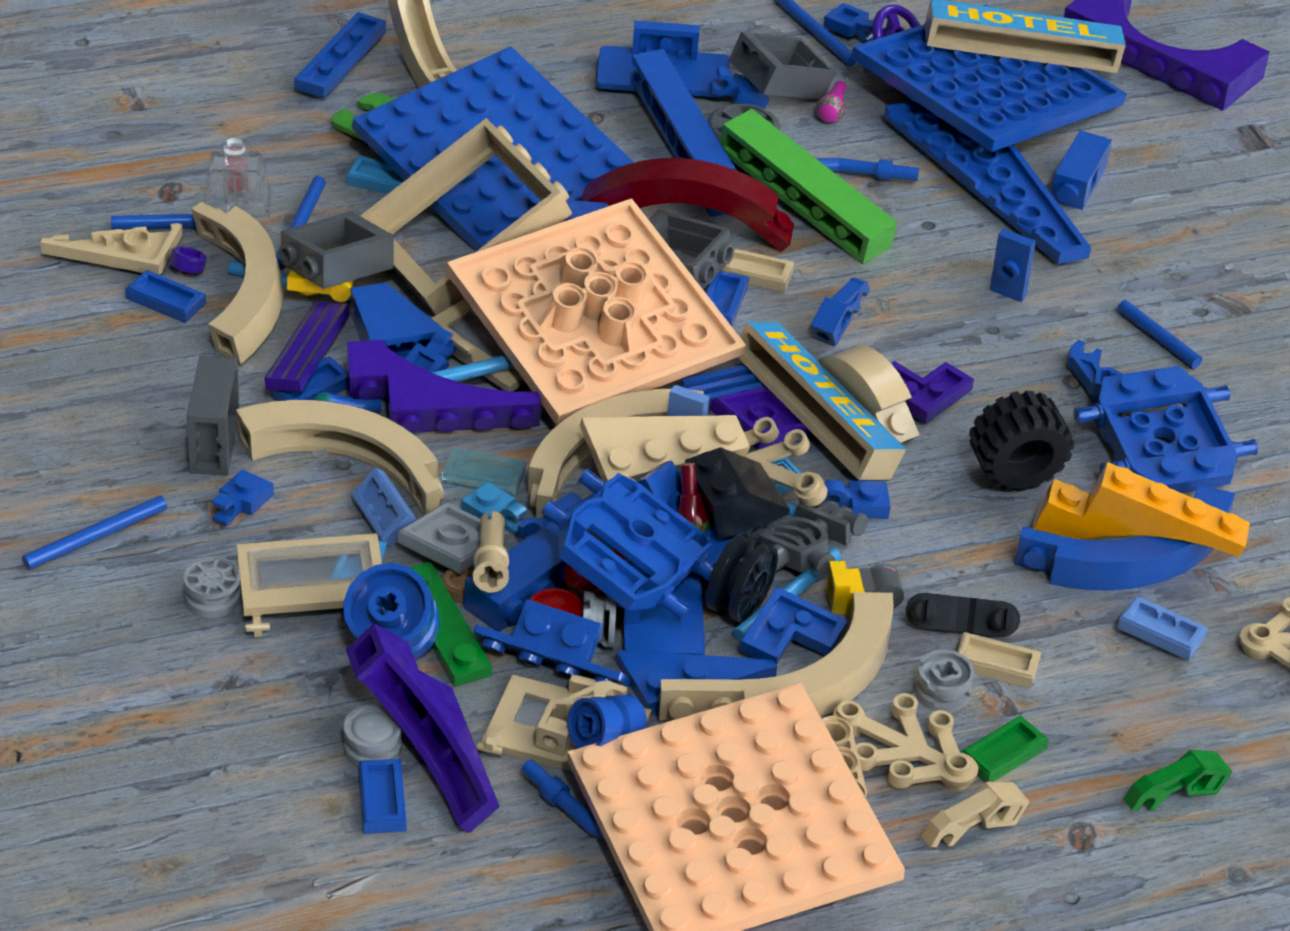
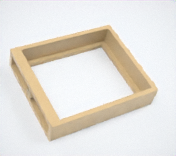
[360,118,573,315]

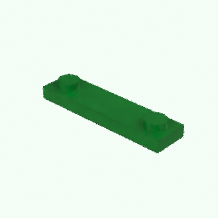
[410,561,492,687]

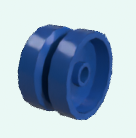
[343,563,440,660]

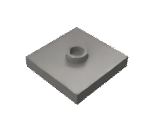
[397,503,508,574]

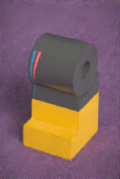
[826,561,904,614]

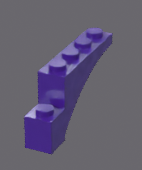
[347,340,541,434]
[345,623,500,833]

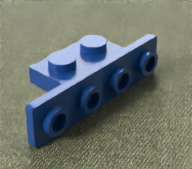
[473,599,631,690]

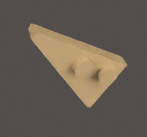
[40,223,183,275]

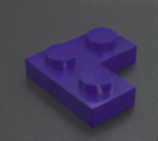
[891,361,974,423]

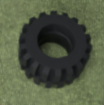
[969,390,1074,492]

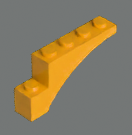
[1032,462,1250,557]

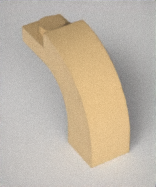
[817,345,920,443]

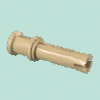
[473,511,509,593]

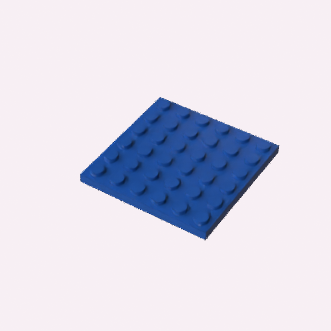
[851,4,1127,152]
[352,46,634,251]

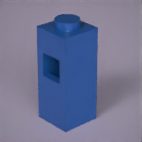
[1051,130,1112,210]

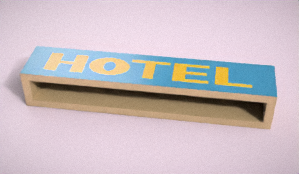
[924,0,1126,73]
[738,322,906,480]

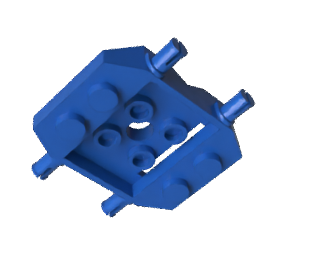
[1073,366,1258,492]
[541,469,714,621]

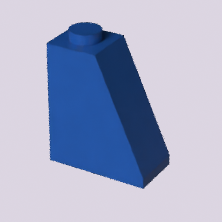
[351,283,441,359]

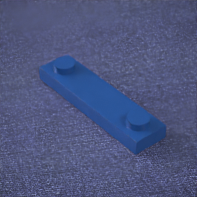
[294,12,386,98]

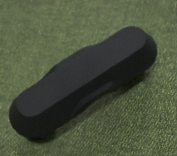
[906,593,1020,637]

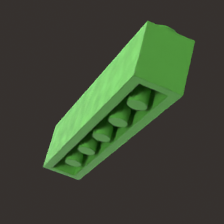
[720,109,898,264]

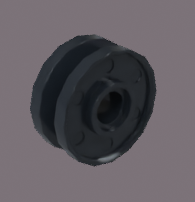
[706,533,778,623]

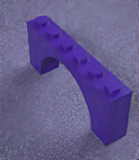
[1064,0,1270,111]

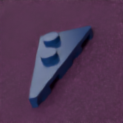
[616,650,777,714]

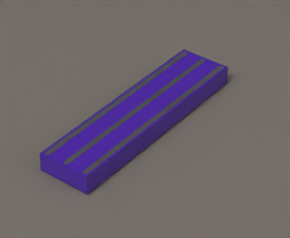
[264,302,350,392]

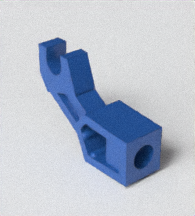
[810,277,870,347]
[1068,339,1125,415]

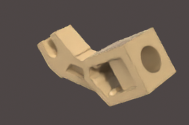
[535,681,628,756]
[921,782,1030,848]

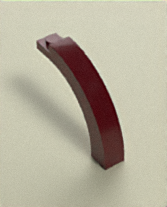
[581,158,794,252]

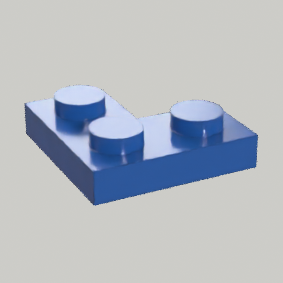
[740,587,848,665]

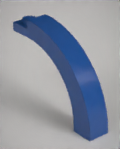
[1015,484,1235,591]

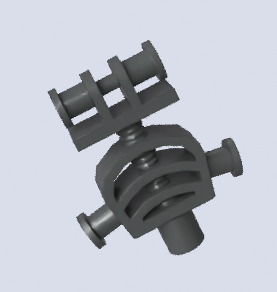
[745,500,868,576]

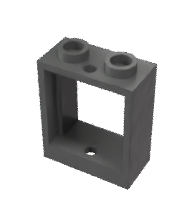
[729,32,836,100]
[648,209,734,289]
[279,211,394,289]
[186,356,239,476]

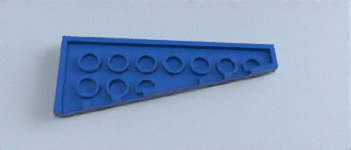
[884,101,1091,264]

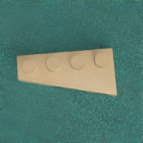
[579,415,750,482]

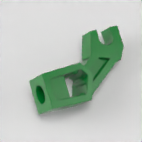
[1123,749,1233,811]

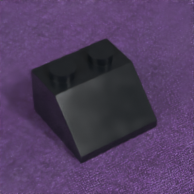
[685,447,790,540]

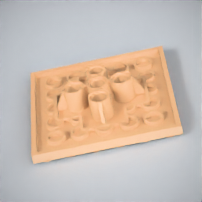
[446,198,746,425]
[568,683,905,931]

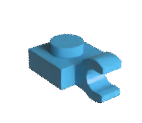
[461,482,527,535]

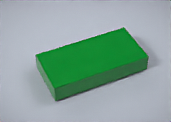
[961,715,1049,782]

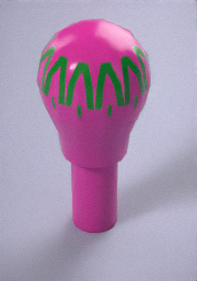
[816,81,847,124]

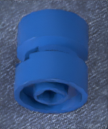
[567,694,647,748]

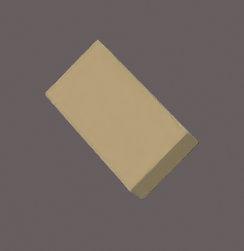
[721,249,794,293]
[957,632,1042,689]

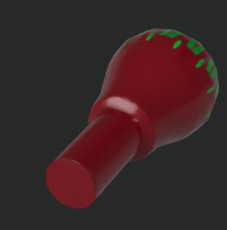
[677,463,710,534]

